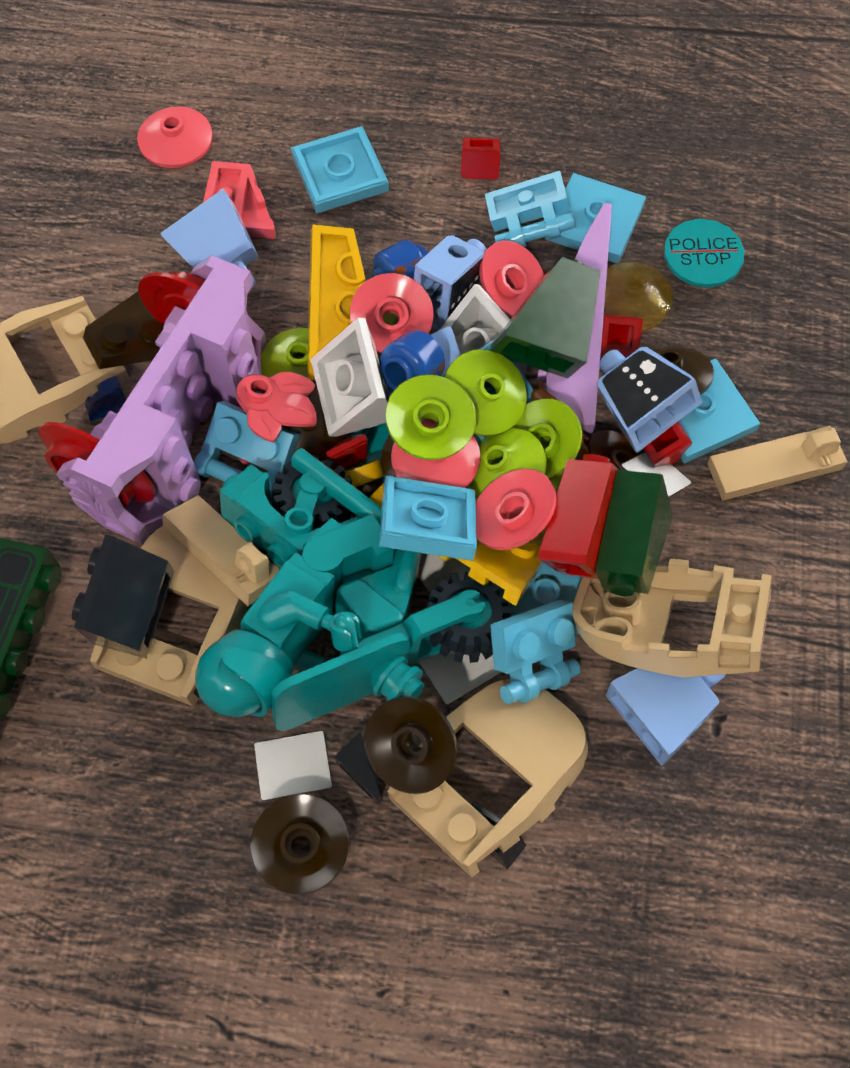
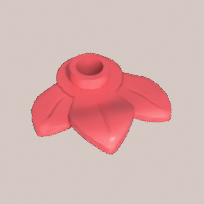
[236,372,317,443]

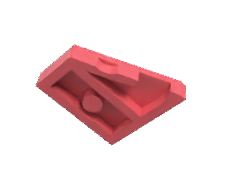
[203,161,276,239]

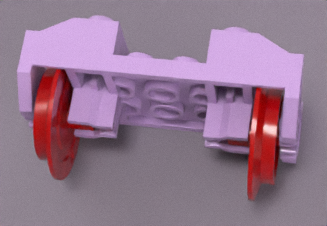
[38,256,267,545]

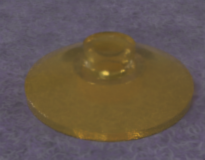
[604,262,673,331]

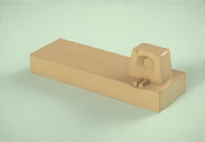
[707,425,847,501]
[163,495,280,606]

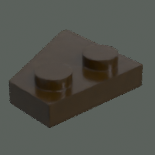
[83,292,164,369]

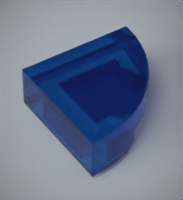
[85,375,127,421]

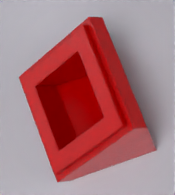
[643,422,692,467]

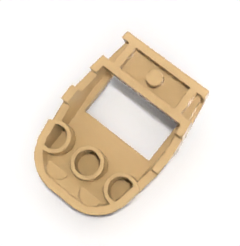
[0,296,130,444]
[90,526,247,706]
[572,559,772,678]
[388,679,588,878]

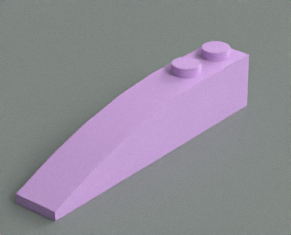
[537,203,612,439]

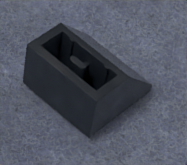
[72,534,174,659]

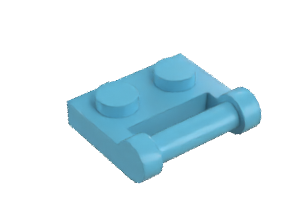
[194,401,300,506]

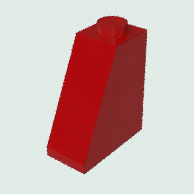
[538,454,618,579]

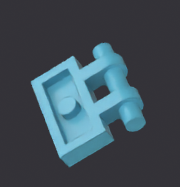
[485,170,575,247]
[490,599,580,704]

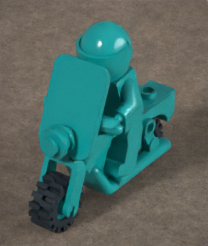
[195,448,512,731]

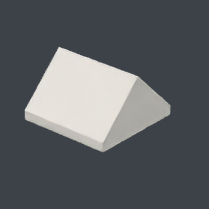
[439,284,527,375]
[311,318,389,437]

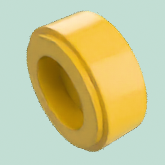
[345,459,384,487]

